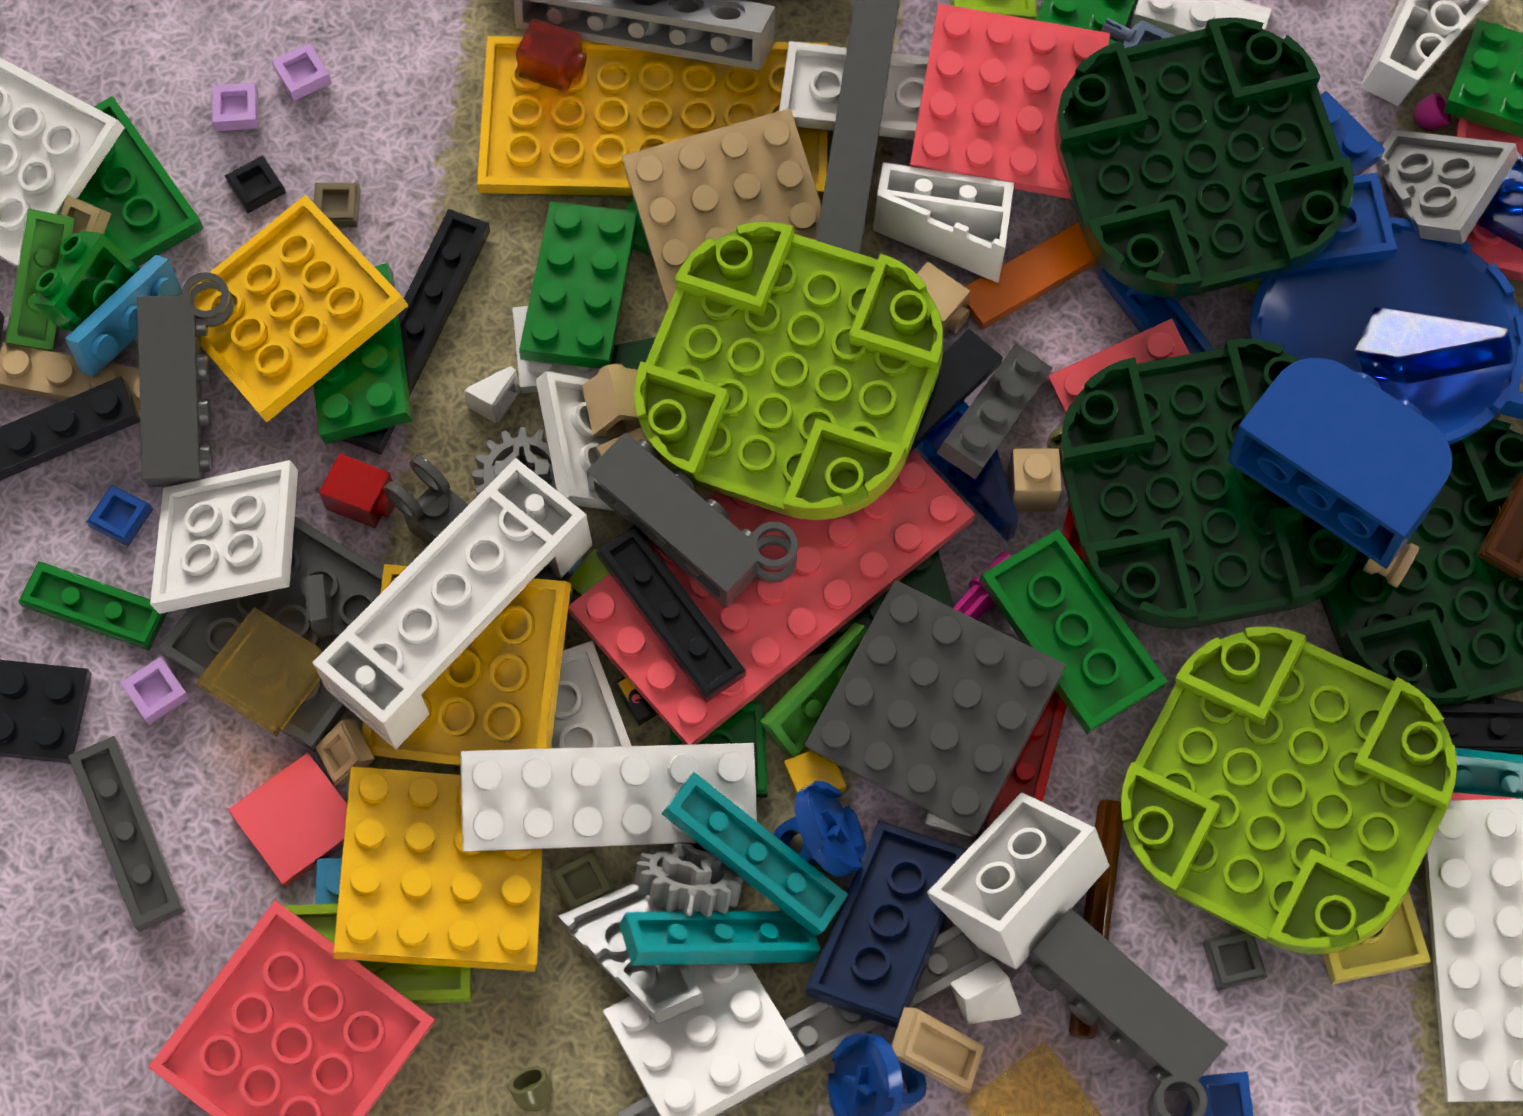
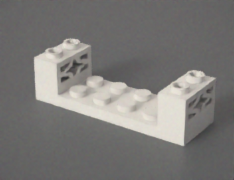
[312,458,593,749]

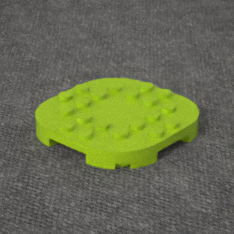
[634,222,943,520]
[1121,626,1457,954]

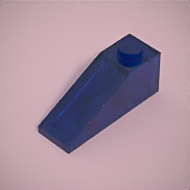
[1355,307,1514,384]
[917,401,1019,542]

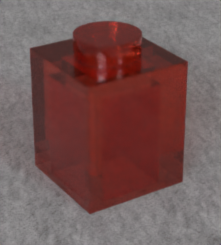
[516,18,587,93]

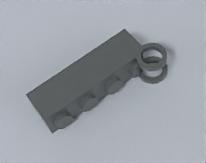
[137,272,234,486]
[586,432,798,608]
[383,455,575,618]
[1026,908,1228,1116]

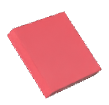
[227,752,347,888]

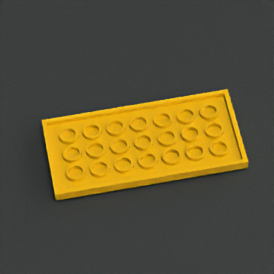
[477,36,828,200]

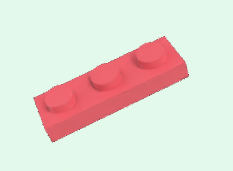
[1048,318,1190,414]

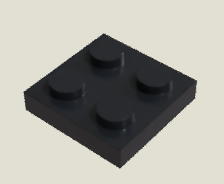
[0,660,92,764]

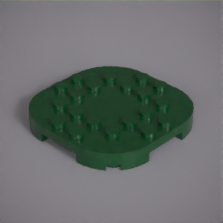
[1054,17,1354,298]
[1060,339,1359,629]
[1320,419,1523,705]

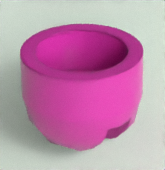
[1413,92,1451,130]

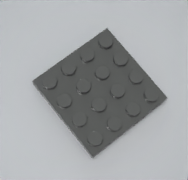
[158,516,383,752]
[804,580,1066,838]

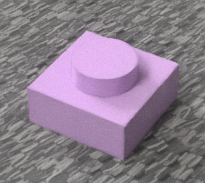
[272,43,332,102]
[212,82,259,132]
[120,657,190,725]

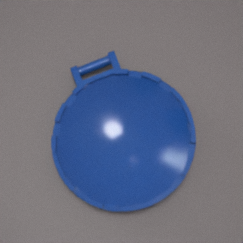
[1249,217,1523,445]

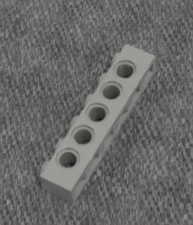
[514,0,775,70]

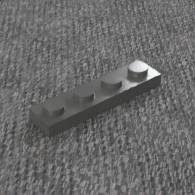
[937,343,1053,479]
[68,736,186,932]

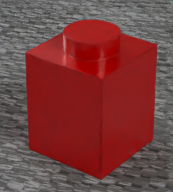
[319,453,395,529]

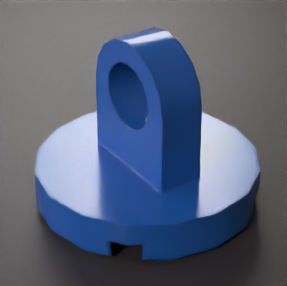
[773,781,866,877]
[827,1033,927,1116]

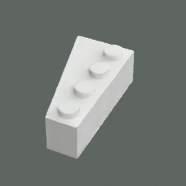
[1360,0,1491,106]

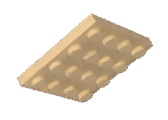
[622,108,821,309]

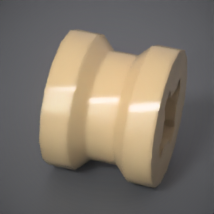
[1363,543,1420,588]

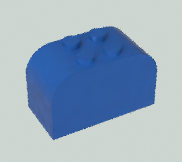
[1227,358,1452,569]

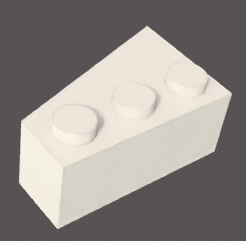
[873,162,1014,283]

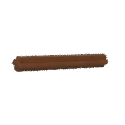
[1069,800,1123,1039]

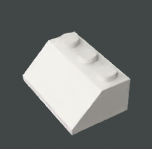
[1130,0,1271,36]
[927,792,1109,969]

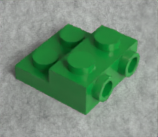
[32,231,140,360]

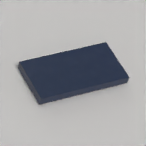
[805,820,967,1029]

